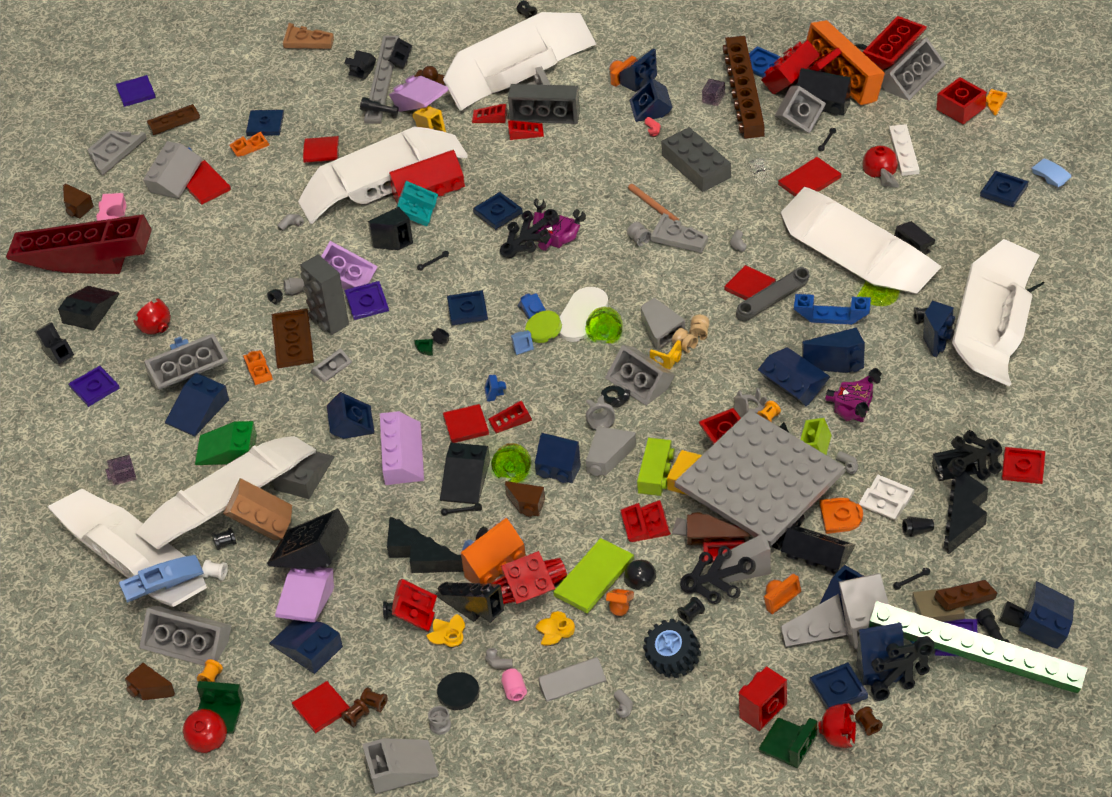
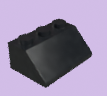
[797,68,851,116]
[781,526,856,572]

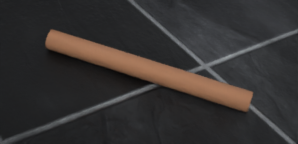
[628,184,679,221]

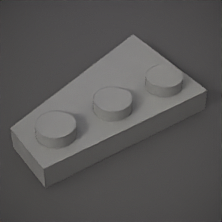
[651,213,708,253]
[780,594,848,647]

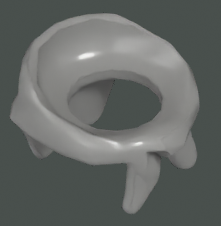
[734,388,767,417]
[586,395,615,430]

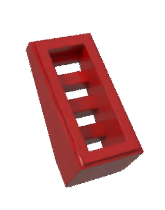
[472,104,507,123]
[508,120,544,140]
[488,400,532,434]

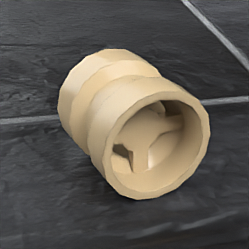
[689,314,710,340]
[672,328,698,353]

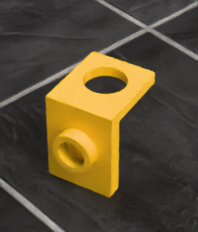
[650,340,682,370]

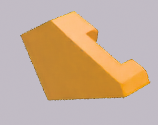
[986,89,1007,116]

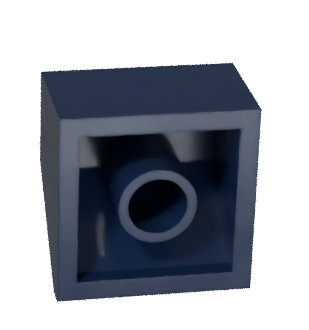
[629,78,673,122]
[326,392,375,439]
[535,433,581,483]

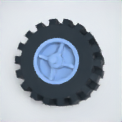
[643,619,701,678]

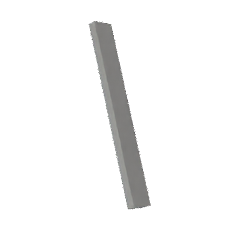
[364,36,400,124]

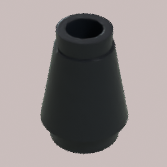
[902,516,934,537]

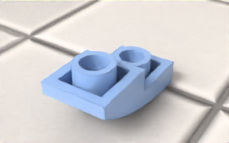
[1031,158,1071,187]

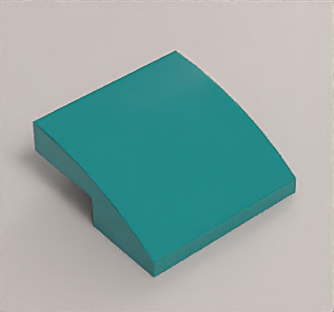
[396,181,438,226]

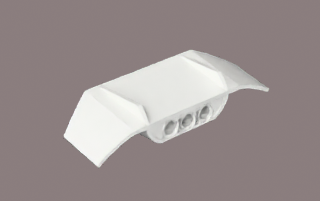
[443,12,596,110]
[298,127,468,224]
[781,187,942,294]
[952,239,1040,386]
[136,436,316,549]
[48,489,207,607]

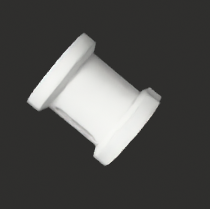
[202,559,228,581]

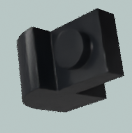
[344,50,376,79]
[34,322,74,364]

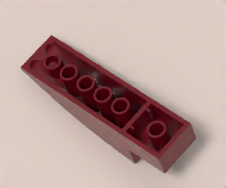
[6,214,152,274]

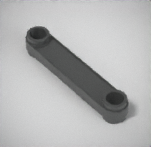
[736,267,810,321]

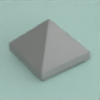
[881,168,899,188]
[672,518,687,537]

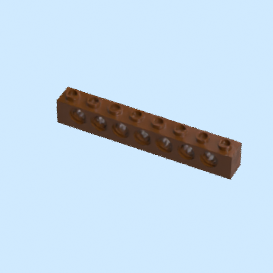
[722,35,765,139]

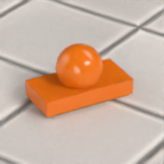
[609,56,636,87]
[764,574,801,614]
[606,588,634,616]

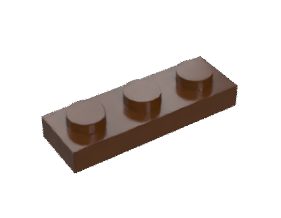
[147,104,200,135]
[934,580,998,611]

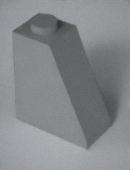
[641,298,685,351]
[586,427,636,476]
[719,534,771,583]

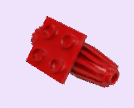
[491,551,567,605]

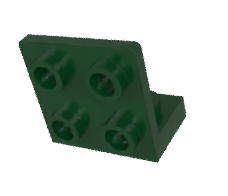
[197,681,244,734]
[759,717,817,768]

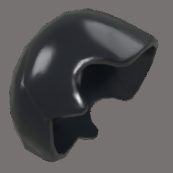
[624,559,656,590]

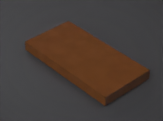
[271,308,314,369]

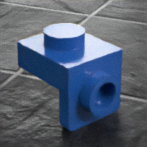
[517,293,546,319]

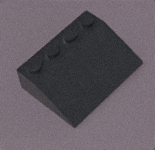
[267,509,350,569]

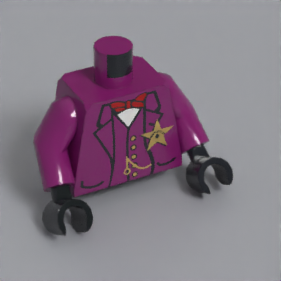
[533,198,586,251]
[825,368,882,422]

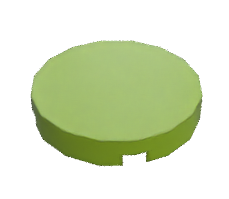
[525,310,562,343]

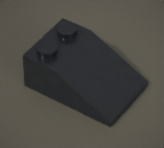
[58,286,120,331]
[440,442,490,504]

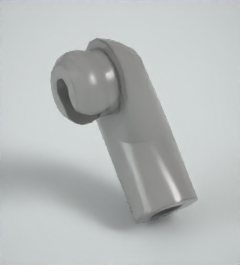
[277,214,304,231]
[730,230,747,252]
[836,451,858,474]
[485,648,513,669]
[614,689,633,718]

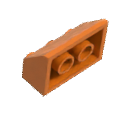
[461,518,526,584]

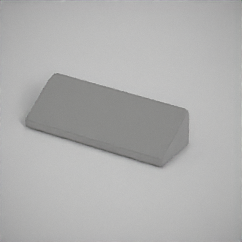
[538,657,606,702]

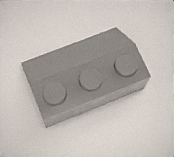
[143,141,203,198]
[605,345,675,406]

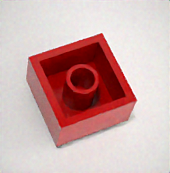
[936,77,987,124]
[738,666,787,731]

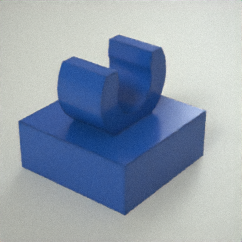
[484,375,506,402]

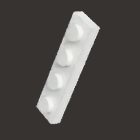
[889,124,919,176]

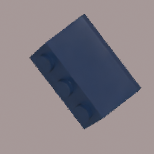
[758,347,830,406]

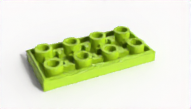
[553,538,634,614]

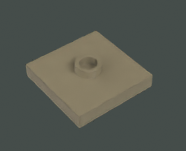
[912,587,965,622]

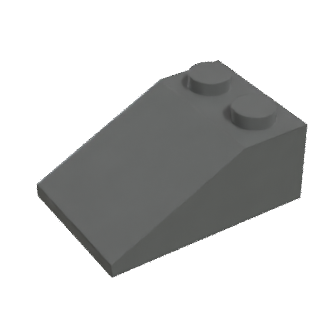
[272,451,335,499]

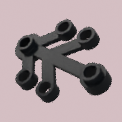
[500,209,560,258]
[947,430,1002,481]
[680,546,756,604]
[871,636,934,701]

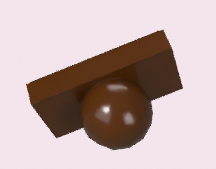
[414,66,446,86]

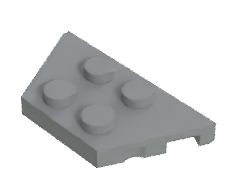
[87,131,146,175]

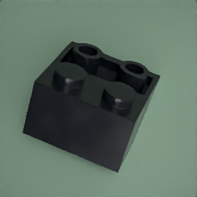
[368,207,413,251]

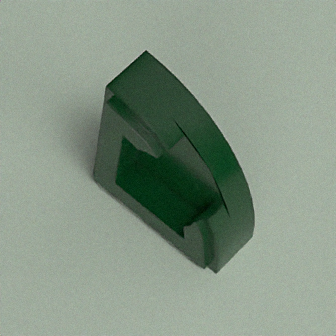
[414,339,433,356]

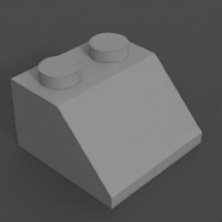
[775,86,826,133]

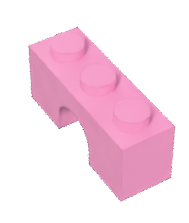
[96,193,126,221]

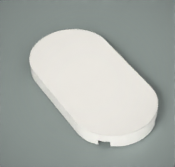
[559,287,608,342]

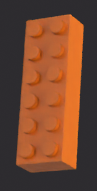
[806,20,885,105]

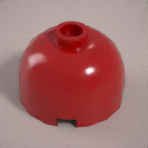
[863,146,898,178]
[133,299,171,335]
[818,703,856,748]
[182,709,227,753]

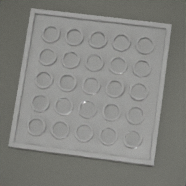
[675,410,846,547]

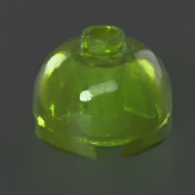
[585,306,623,344]
[491,443,532,483]

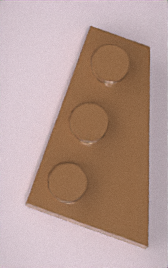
[283,23,334,49]

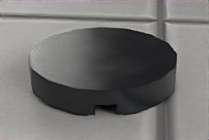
[437,672,480,710]

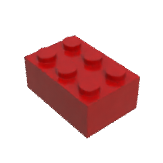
[761,39,820,95]

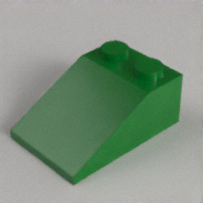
[195,421,257,465]

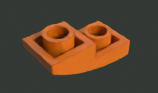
[229,132,269,156]
[243,350,273,385]

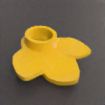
[535,611,575,646]
[426,614,465,647]

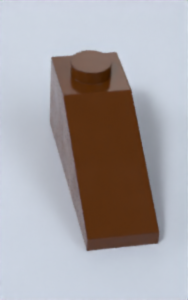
[687,512,749,545]

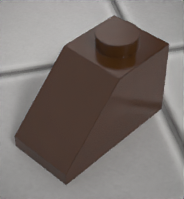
[63,183,94,219]
[505,481,545,517]
[125,663,175,700]

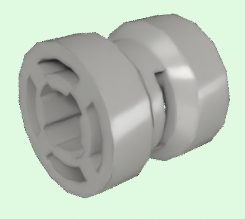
[627,222,652,246]
[428,706,451,735]

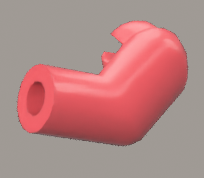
[644,117,661,137]

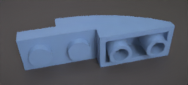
[119,555,204,603]

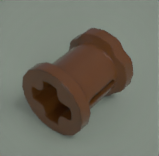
[360,687,388,712]
[341,699,369,727]
[855,706,883,736]

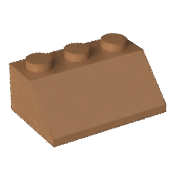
[223,478,292,541]

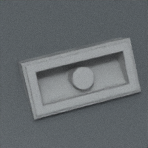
[310,348,352,383]

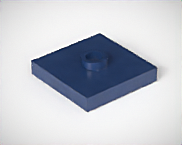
[246,110,284,136]
[980,170,1029,207]
[473,192,523,230]
[447,290,488,325]
[810,662,868,709]

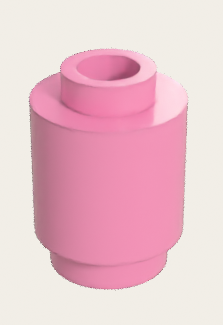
[501,669,527,701]

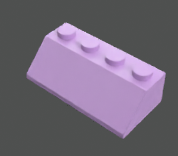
[380,411,424,485]

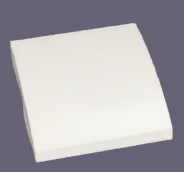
[859,475,915,521]

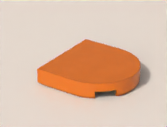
[819,498,863,534]

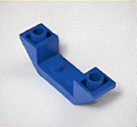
[794,294,871,325]

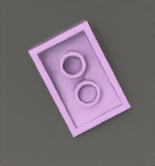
[389,75,449,112]
[321,241,378,289]
[275,567,334,622]

